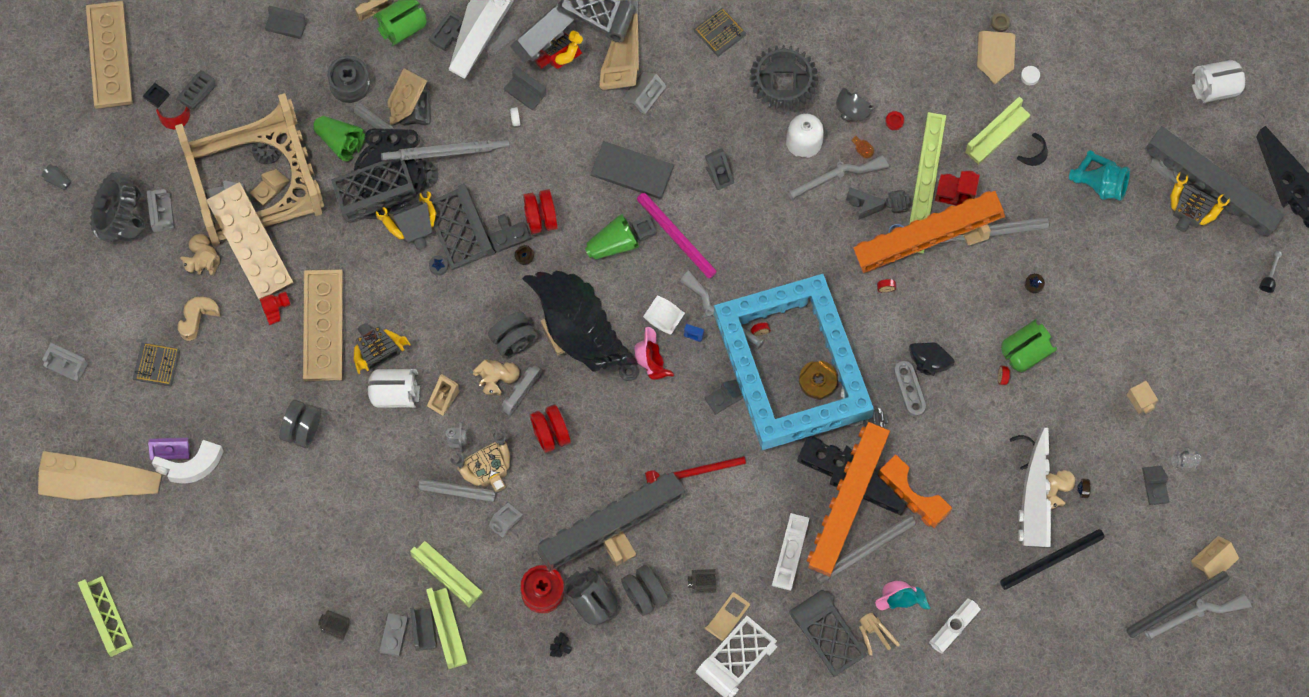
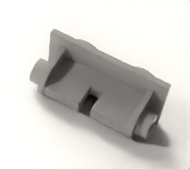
[446,423,467,453]

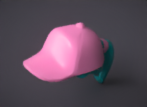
[875,581,931,610]

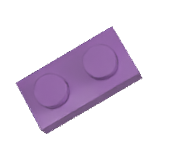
[148,438,190,460]

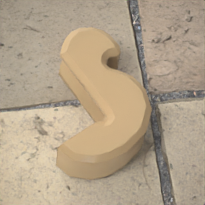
[178,297,220,341]

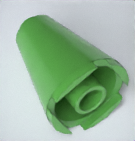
[313,116,365,162]
[585,214,640,260]

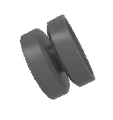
[327,55,370,103]
[488,311,538,358]
[279,400,321,448]
[621,565,667,616]

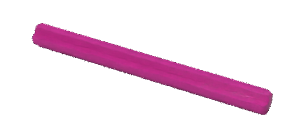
[637,193,717,278]

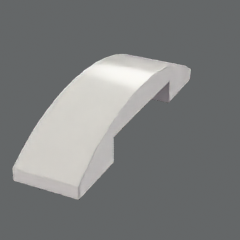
[772,513,809,591]

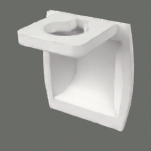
[643,295,685,335]

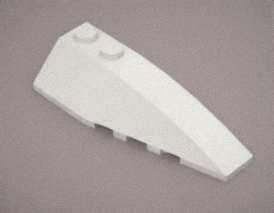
[449,0,514,79]
[1018,428,1051,547]

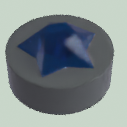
[429,255,448,275]

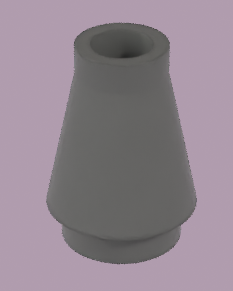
[42,164,71,190]

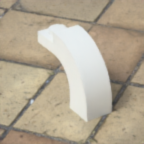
[152,440,223,483]

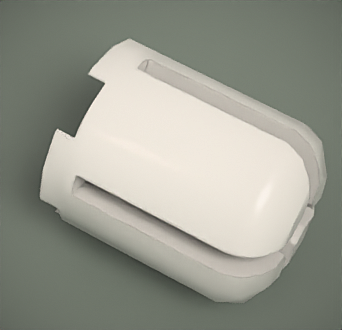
[1192,60,1246,103]
[368,369,420,408]

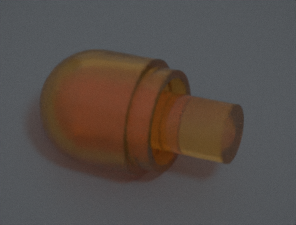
[851,136,874,158]

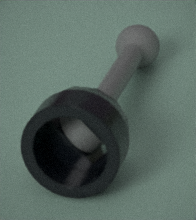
[1259,251,1282,293]

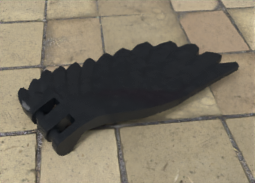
[522,271,637,372]

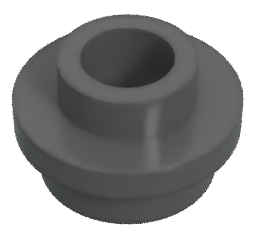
[619,364,638,381]

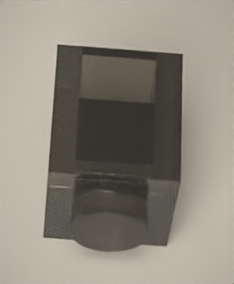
[688,569,716,594]
[318,610,351,640]

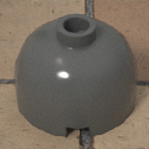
[836,87,874,122]

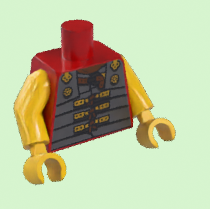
[535,30,583,69]

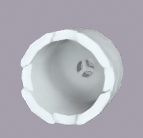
[786,113,824,158]

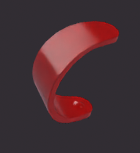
[156,107,190,130]

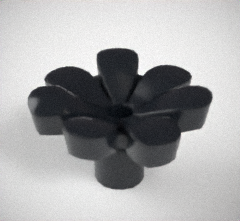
[550,632,572,657]

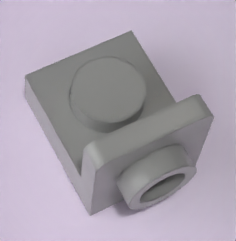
[489,503,522,538]

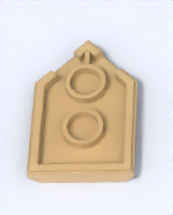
[977,31,1015,85]
[388,68,427,125]

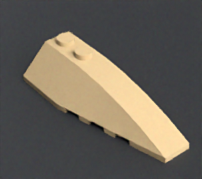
[38,451,162,500]

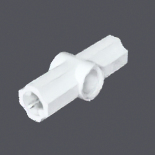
[929,598,981,654]

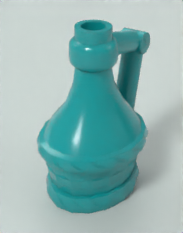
[1069,150,1130,201]

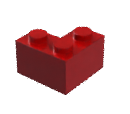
[934,171,980,206]

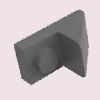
[705,148,734,190]
[846,187,885,220]
[705,379,743,415]
[1142,466,1169,505]

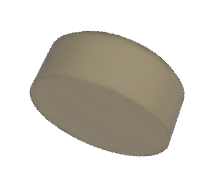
[991,13,1010,32]

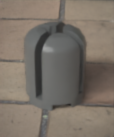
[563,567,618,625]

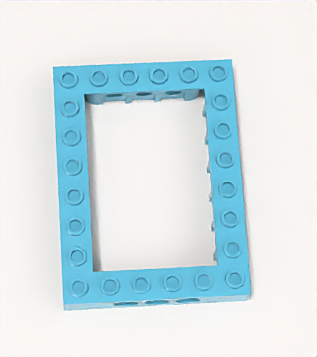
[714,274,874,450]

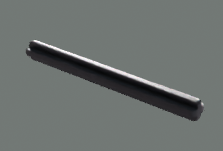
[1000,529,1105,590]

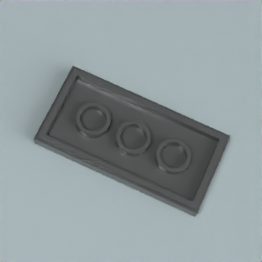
[591,141,674,199]

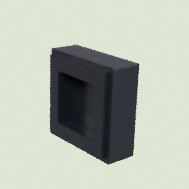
[143,83,170,108]

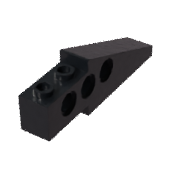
[1256,126,1309,228]
[797,437,906,516]

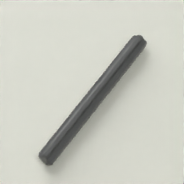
[1127,571,1230,638]

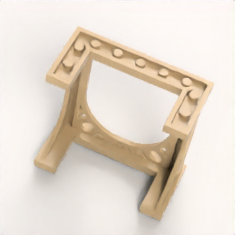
[175,93,324,247]

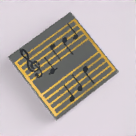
[694,8,746,57]
[133,342,180,387]

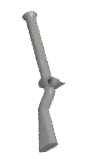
[787,155,889,200]
[680,270,764,349]
[1145,594,1252,641]

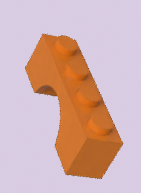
[878,454,952,528]

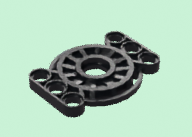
[354,128,425,220]

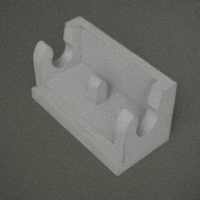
[147,189,174,232]
[42,343,88,382]

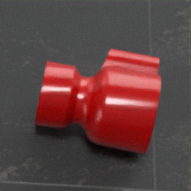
[259,291,291,325]

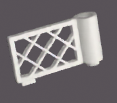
[696,616,777,697]

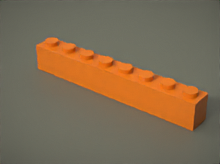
[853,191,1005,273]
[807,422,890,577]

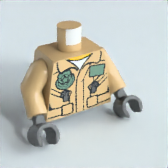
[450,430,510,492]

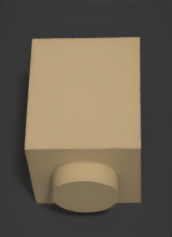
[1127,381,1158,414]

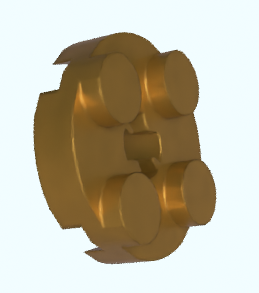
[799,361,837,400]

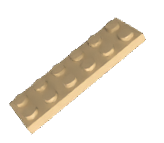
[86,1,133,109]
[206,182,294,300]
[303,270,343,381]

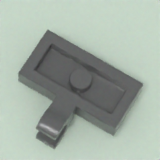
[429,11,463,51]
[489,214,531,253]

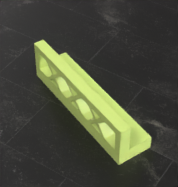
[965,97,1031,165]
[410,541,483,608]
[78,576,133,657]
[426,588,468,669]

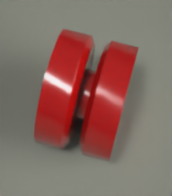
[523,189,558,234]
[529,404,571,454]
[521,565,564,613]

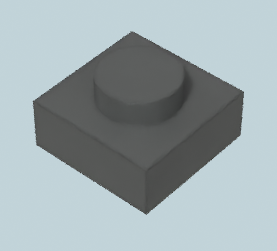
[632,215,657,241]

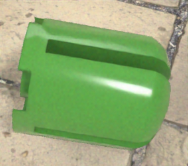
[373,0,427,46]
[1001,319,1057,372]

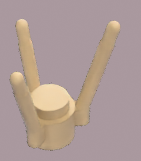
[859,613,900,656]

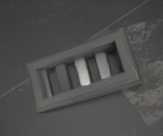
[176,70,215,110]

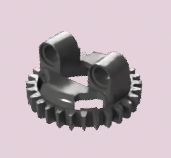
[749,45,818,111]
[90,172,145,242]

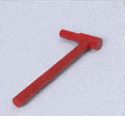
[645,456,746,484]

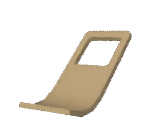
[705,592,750,641]

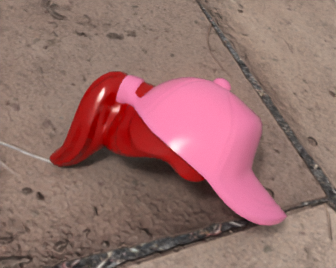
[634,327,674,380]

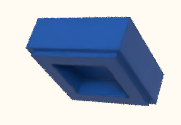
[684,324,704,342]

